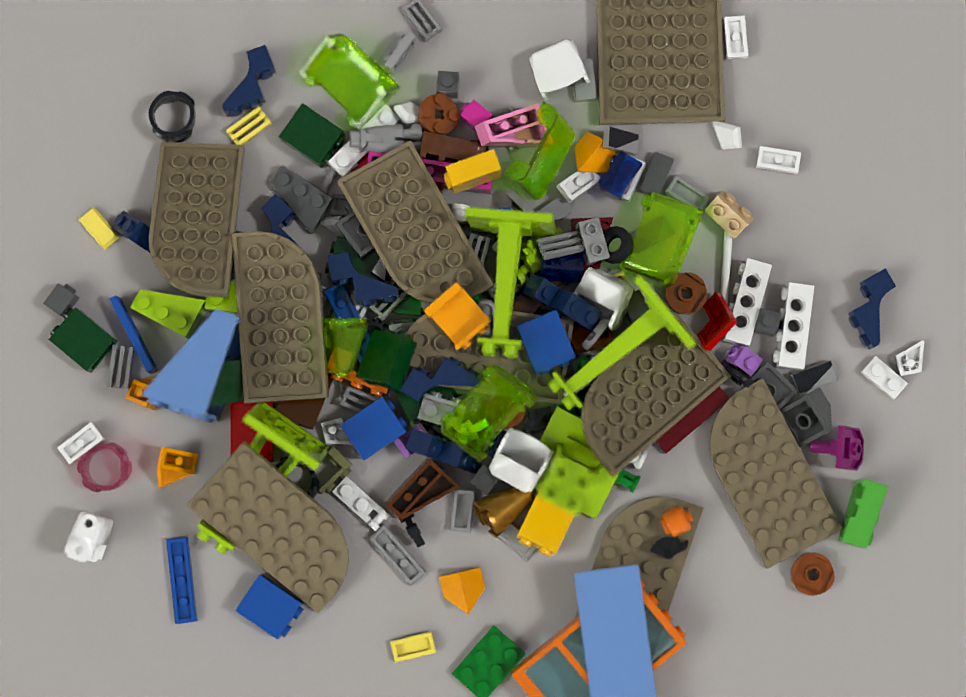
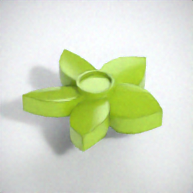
[522,240,541,264]

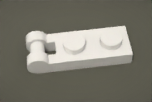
[332,476,390,531]

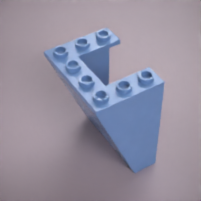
[142,309,242,423]

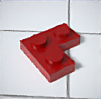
[697,292,737,351]

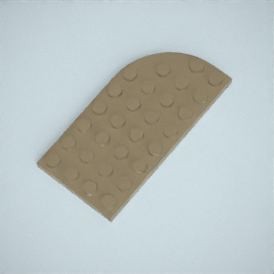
[337,140,494,304]
[149,142,245,297]
[232,232,329,403]
[403,311,574,404]
[582,313,731,477]
[710,378,842,569]
[187,441,348,613]
[567,497,704,661]

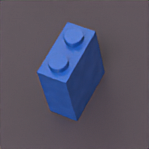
[515,310,576,376]
[340,397,408,460]
[235,574,304,639]

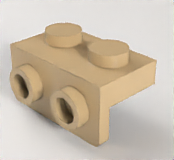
[705,191,754,238]

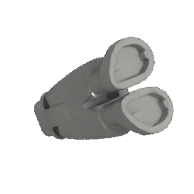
[349,123,422,156]

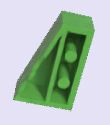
[838,479,888,549]

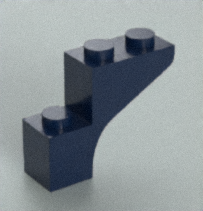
[222,45,276,117]
[261,194,299,246]
[111,211,150,253]
[328,252,400,307]
[848,268,896,350]
[521,274,602,331]
[400,356,482,401]
[405,429,483,475]

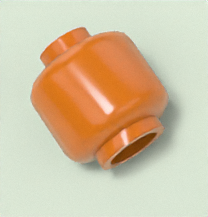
[660,505,694,537]

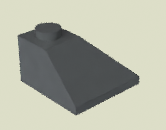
[780,387,832,447]

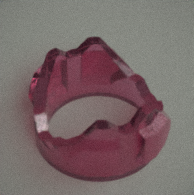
[77,442,132,492]

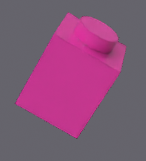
[460,99,493,132]

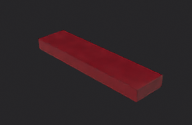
[655,386,729,454]

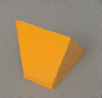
[574,131,619,174]
[125,376,157,410]
[157,447,199,489]
[439,567,485,615]

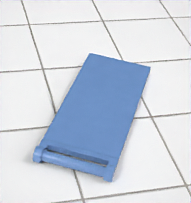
[574,564,656,697]

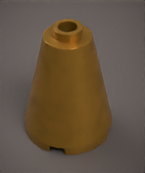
[473,486,533,538]

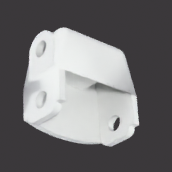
[529,40,590,101]
[574,267,633,330]
[489,427,554,492]
[64,511,113,562]

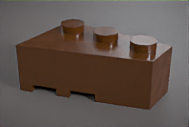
[420,131,487,163]
[385,457,460,520]

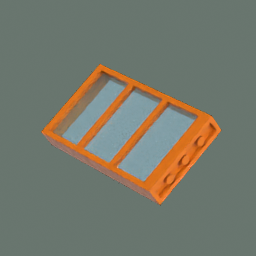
[511,580,687,697]

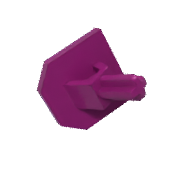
[810,425,864,471]

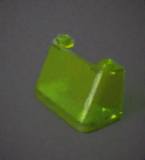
[299,33,400,129]
[503,101,575,200]
[618,192,703,289]
[323,317,367,377]
[440,364,537,463]

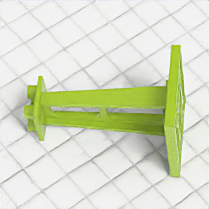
[465,207,556,358]
[548,275,696,410]
[197,402,330,554]
[534,405,620,519]

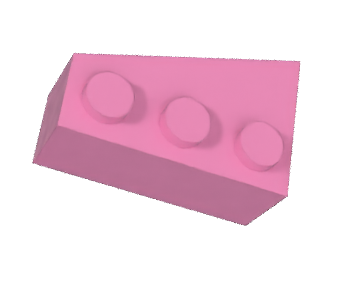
[474,103,552,147]

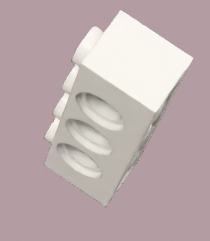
[723,258,772,347]
[773,282,814,371]

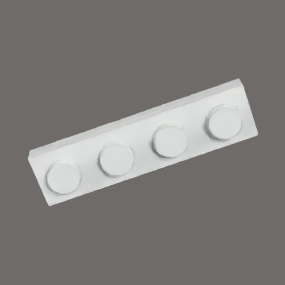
[328,104,400,177]

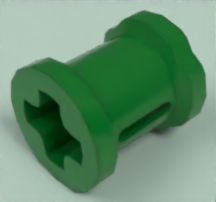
[614,468,641,493]

